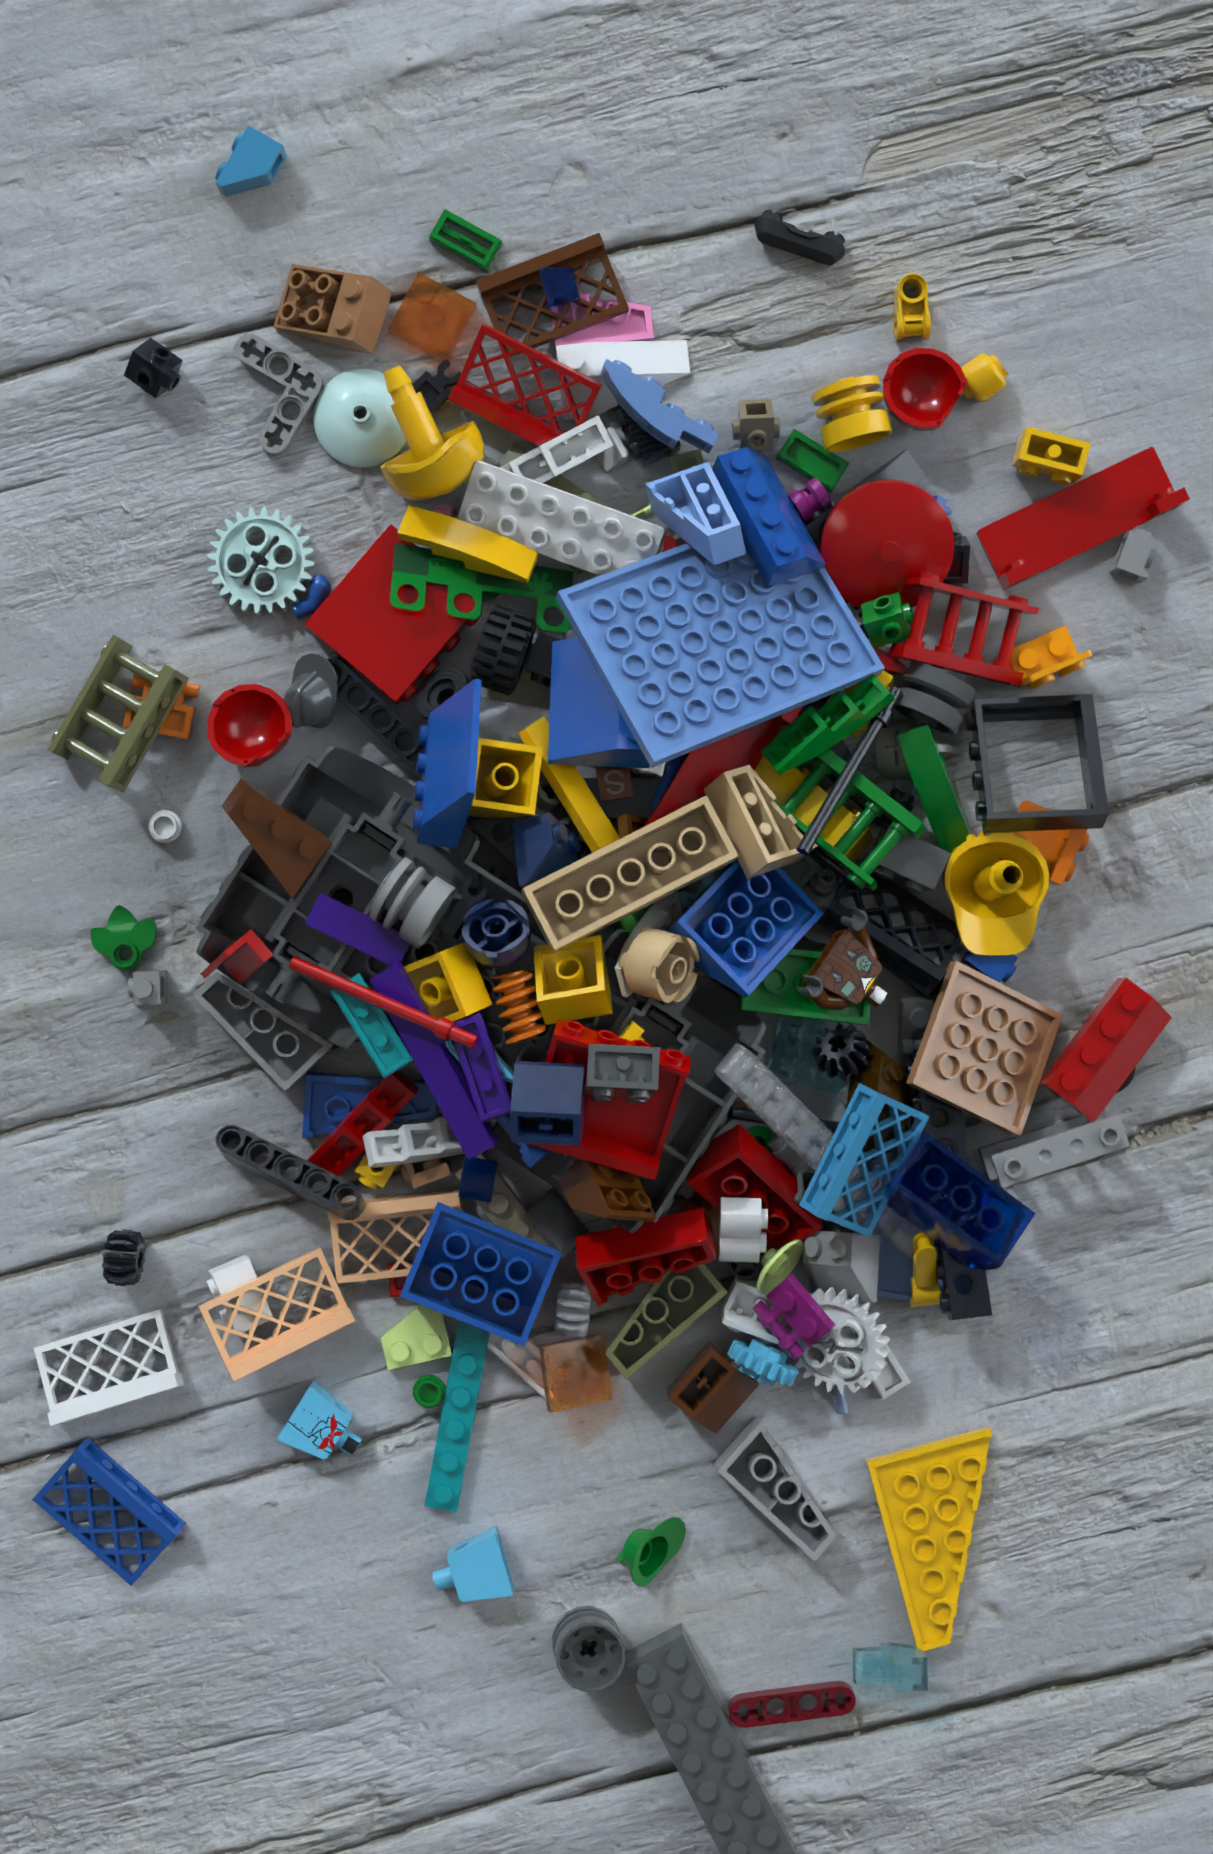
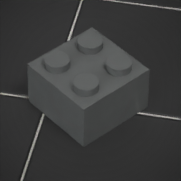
[869,826,951,894]

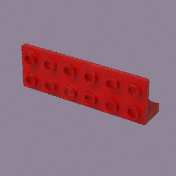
[976,447,1190,591]
[644,706,803,827]

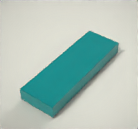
[330,973,414,1079]

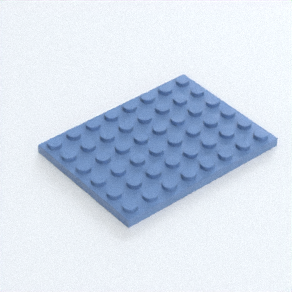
[556,543,885,768]

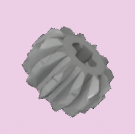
[555,1281,592,1338]

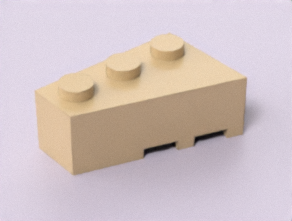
[703,765,818,879]

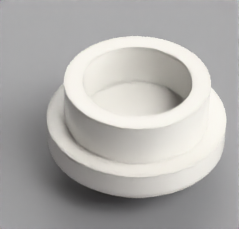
[148,810,182,843]

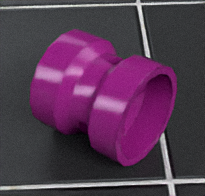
[788,478,832,523]

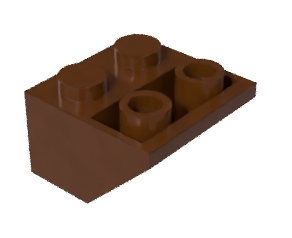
[559,1159,657,1222]
[666,1340,759,1434]

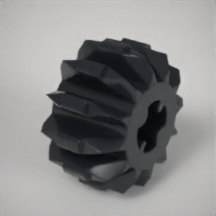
[812,1022,871,1081]
[102,1229,146,1287]

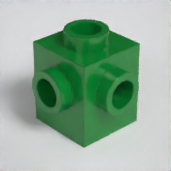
[861,592,914,649]

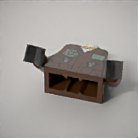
[797,907,887,1010]

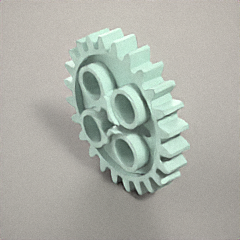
[207,506,316,615]

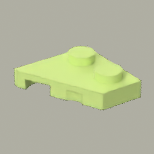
[381,1305,453,1370]

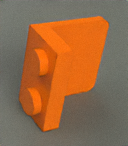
[998,801,1090,886]

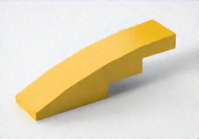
[397,505,539,583]

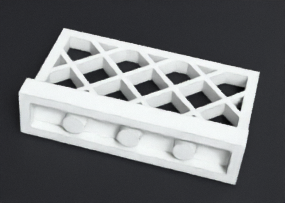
[34,1309,185,1426]

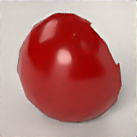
[883,348,967,431]
[207,684,292,768]

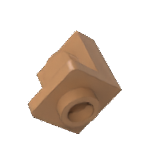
[400,1159,453,1188]

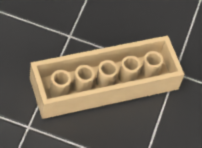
[522,795,739,954]

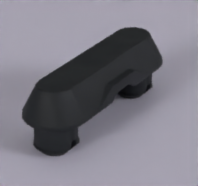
[754,210,845,265]

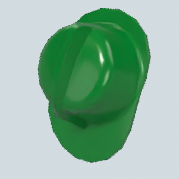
[617,1517,686,1587]

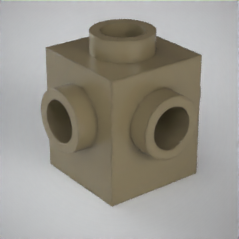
[732,399,780,453]

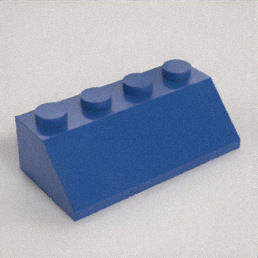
[712,447,826,587]

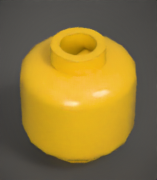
[961,353,1008,403]

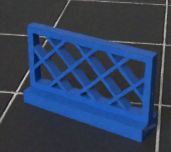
[32,1437,186,1586]

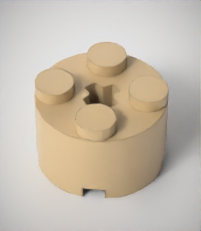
[619,926,699,1003]

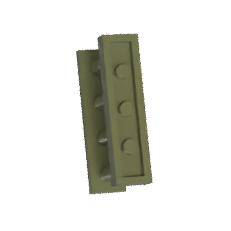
[47,635,189,793]

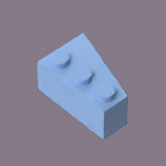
[645,462,746,565]

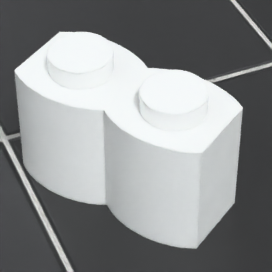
[719,1197,768,1263]

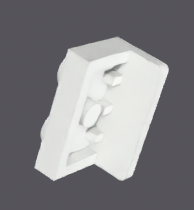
[720,1277,788,1344]

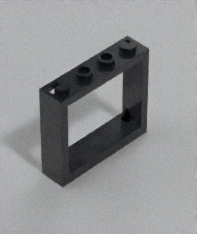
[965,694,1109,833]

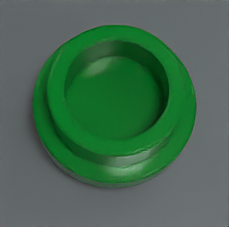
[412,1374,446,1408]

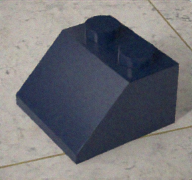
[512,813,581,888]

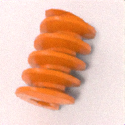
[490,970,547,1044]

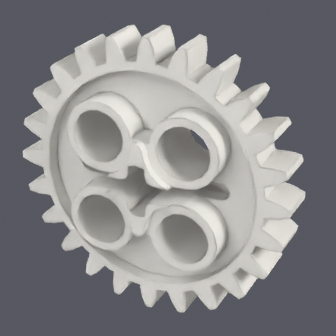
[785,1287,890,1394]

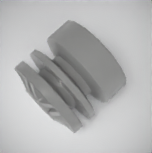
[368,857,457,949]

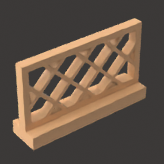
[327,1188,462,1284]
[198,1247,355,1381]

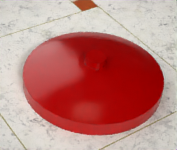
[820,479,955,609]

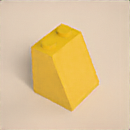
[468,738,543,819]

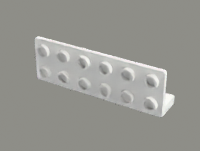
[457,460,665,576]

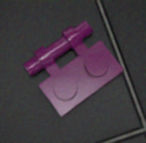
[752,1274,836,1360]

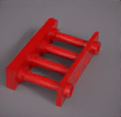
[889,572,1039,686]

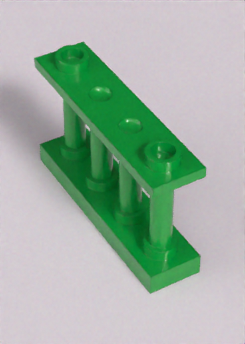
[774,749,925,891]

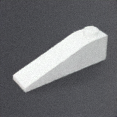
[556,340,690,421]

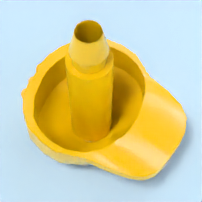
[380,365,484,501]
[942,832,1049,956]

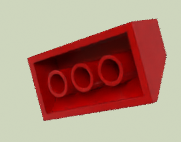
[1039,977,1172,1122]
[687,1124,822,1254]

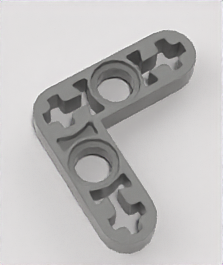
[235,334,323,457]

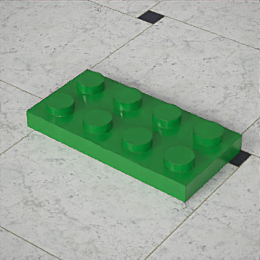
[737,949,870,1026]

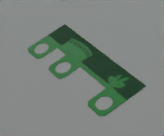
[390,543,573,633]

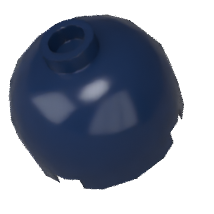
[461,899,531,968]

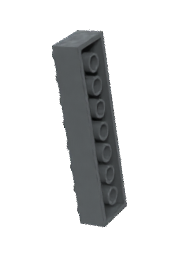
[624,1623,799,1854]

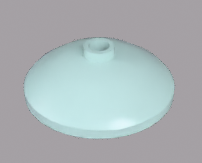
[313,369,407,468]

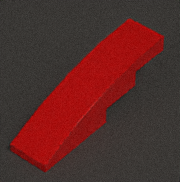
[307,1071,419,1184]

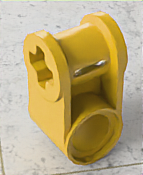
[893,273,931,341]

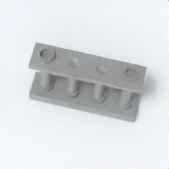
[978,1109,1130,1188]

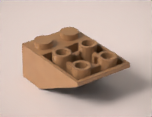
[273,264,392,355]

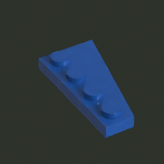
[302,1072,437,1138]

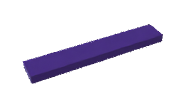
[370,962,499,1160]

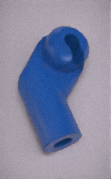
[292,574,331,620]

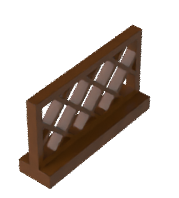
[476,233,629,358]

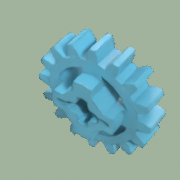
[727,1339,799,1386]

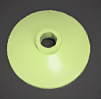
[756,1239,804,1294]

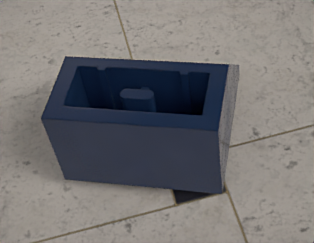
[510,1061,585,1146]

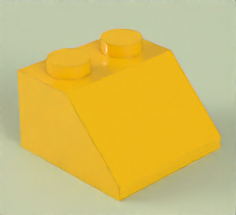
[533,935,613,1025]
[404,943,493,1021]

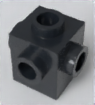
[124,338,183,398]

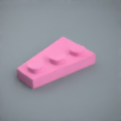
[550,287,654,348]

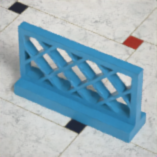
[799,1083,930,1237]

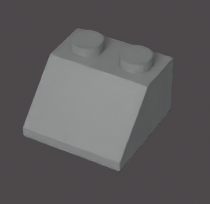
[803,1231,880,1302]

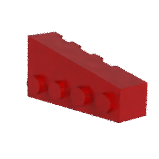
[576,1208,716,1306]

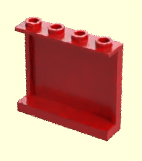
[304,524,483,705]
[526,1020,691,1180]

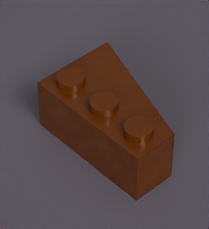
[221,778,332,898]

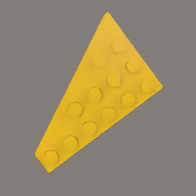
[866,1426,992,1653]

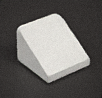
[596,427,628,472]

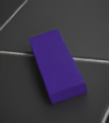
[305,892,410,966]
[453,1013,511,1123]

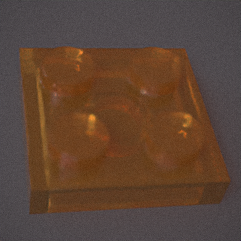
[388,272,477,362]
[539,1333,613,1413]

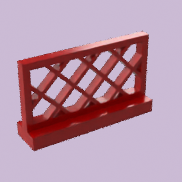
[448,324,603,446]

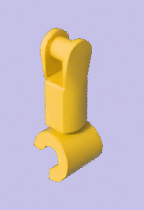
[910,1232,941,1308]

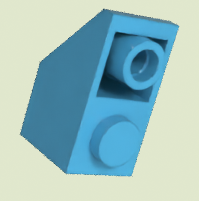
[215,125,287,197]

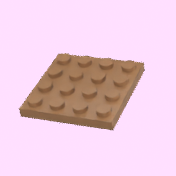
[906,961,1063,1136]

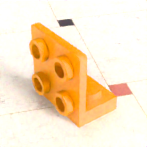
[1010,625,1092,690]

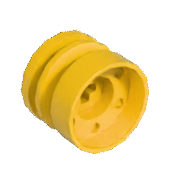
[811,375,893,452]

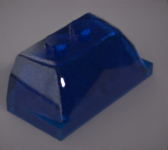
[884,1131,1036,1270]

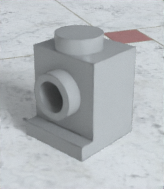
[1109,528,1156,583]
[128,970,168,1005]

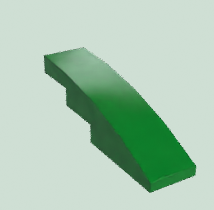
[761,674,896,775]
[897,723,972,853]

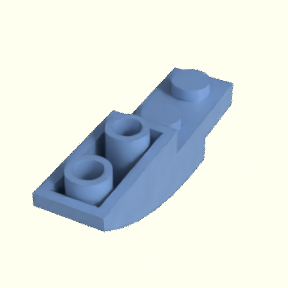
[600,359,719,454]

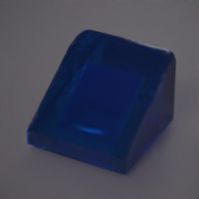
[539,267,580,308]
[458,1157,498,1202]

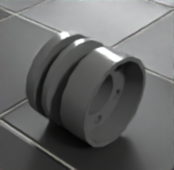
[552,1606,626,1692]

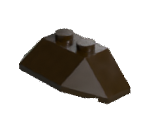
[846,1041,910,1163]

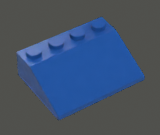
[548,637,650,769]
[412,679,482,849]
[665,859,824,998]
[400,1202,562,1346]

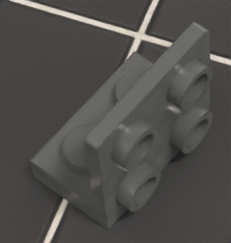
[584,1044,660,1104]

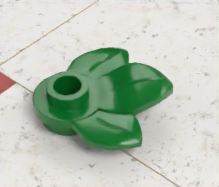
[90,905,157,971]

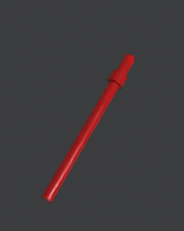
[289,956,479,1049]

